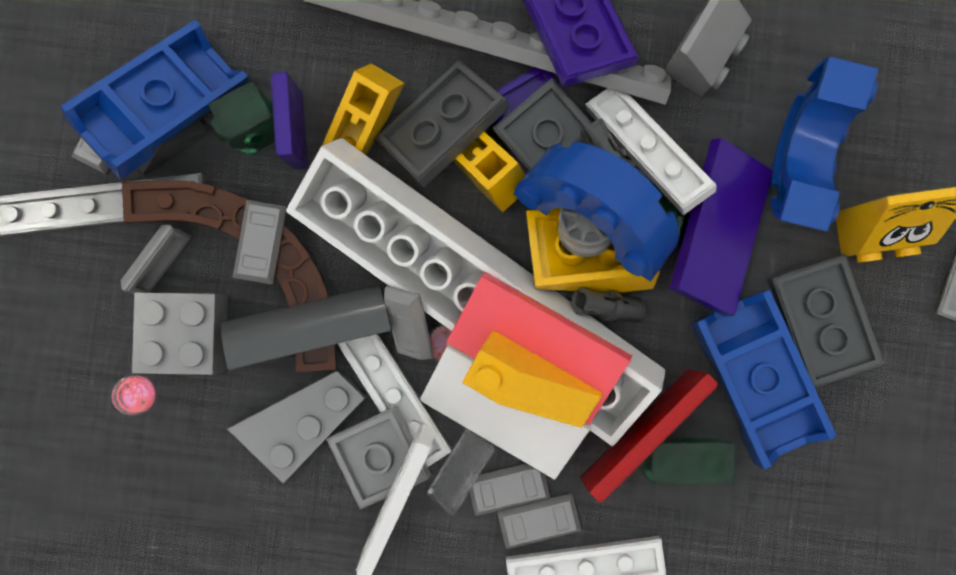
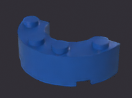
[770,56,878,232]
[514,142,679,282]

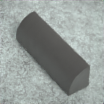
[221,285,391,370]

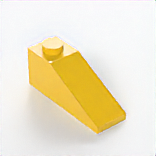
[322,63,404,155]
[453,132,525,213]
[462,330,603,428]

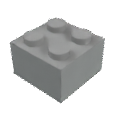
[132,292,229,375]

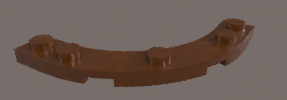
[122,180,336,372]

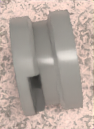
[558,208,612,257]

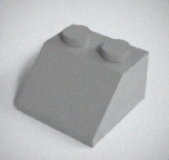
[665,0,752,97]

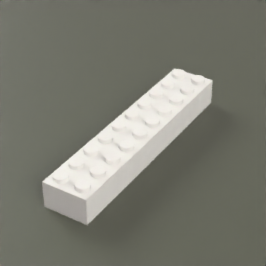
[286,138,665,447]

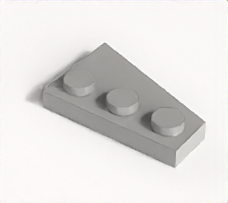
[227,370,367,483]

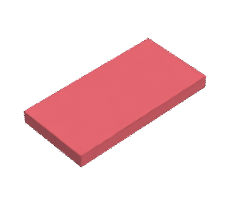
[446,272,632,425]

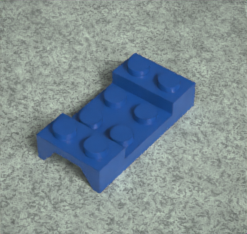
[60,20,248,180]
[690,290,837,469]

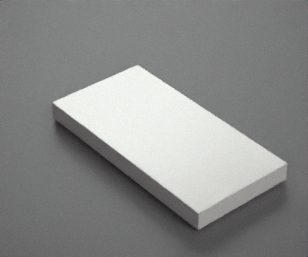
[420,344,593,480]

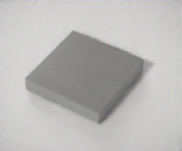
[326,405,431,509]

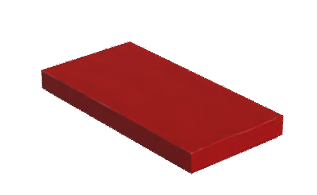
[580,369,718,503]

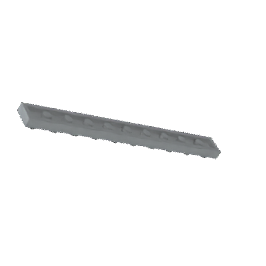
[303,0,671,105]

